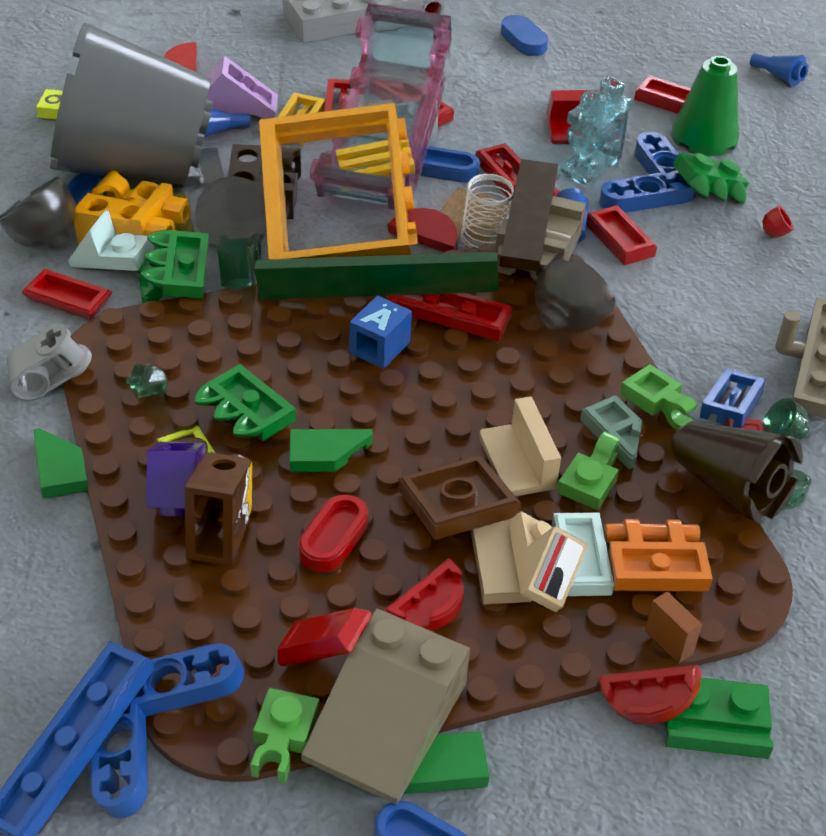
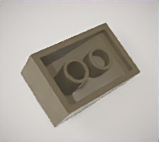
[301,609,470,805]

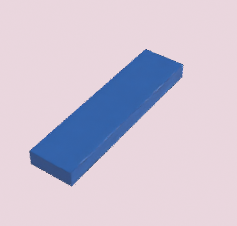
[0,641,155,836]

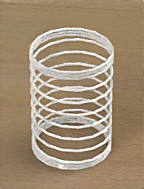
[460,174,514,248]

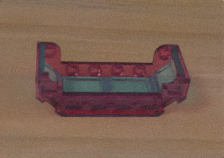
[310,3,452,210]

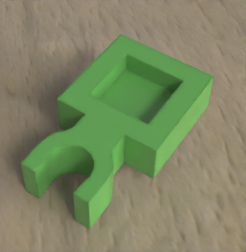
[250,688,319,784]

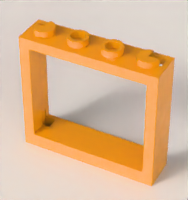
[259,103,418,259]

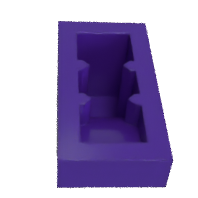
[146,442,206,516]

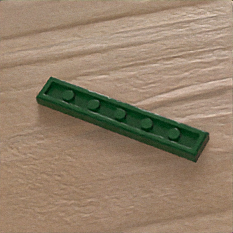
[254,252,498,299]

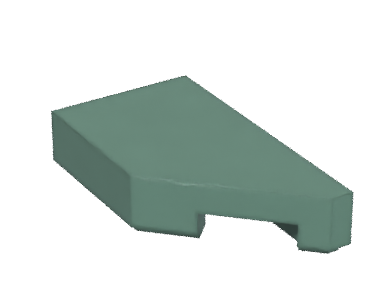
[580,395,642,470]

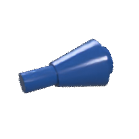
[750,53,808,87]
[201,109,251,137]

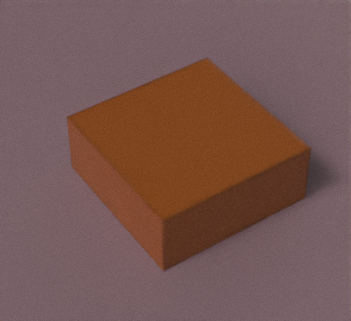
[645,592,702,664]

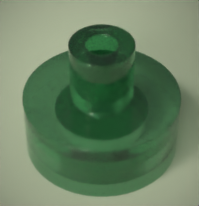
[763,398,809,440]

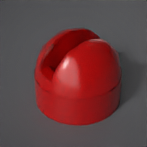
[762,205,794,238]

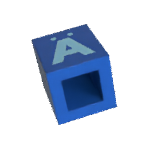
[349,296,412,369]

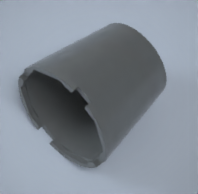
[50,23,213,186]

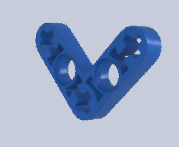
[599,132,696,213]
[91,643,245,819]

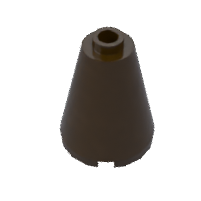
[671,421,803,523]

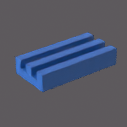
[699,368,766,428]

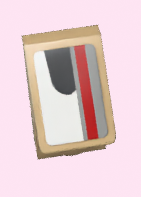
[508,511,587,612]

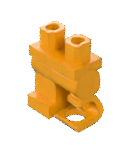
[71,170,191,243]

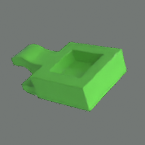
[620,364,697,430]
[557,431,621,511]

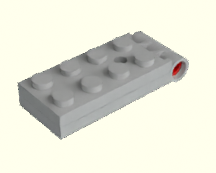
[282,0,444,43]

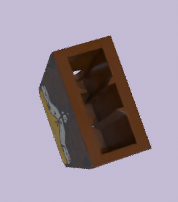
[184,452,252,566]

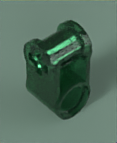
[217,234,262,289]

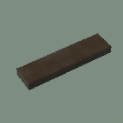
[500,159,558,272]

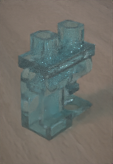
[560,76,633,185]

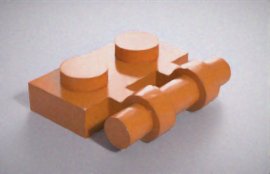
[604,519,713,591]

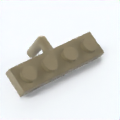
[775,297,826,418]

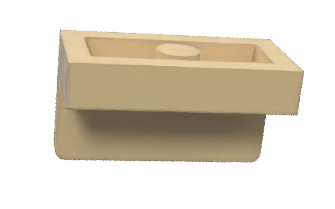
[479,396,561,496]

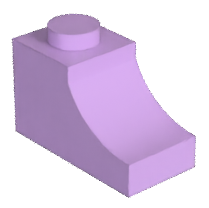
[206,56,278,119]

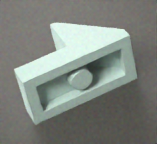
[68,210,154,271]

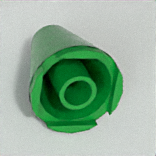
[671,55,739,157]

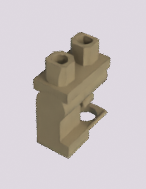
[495,196,586,284]

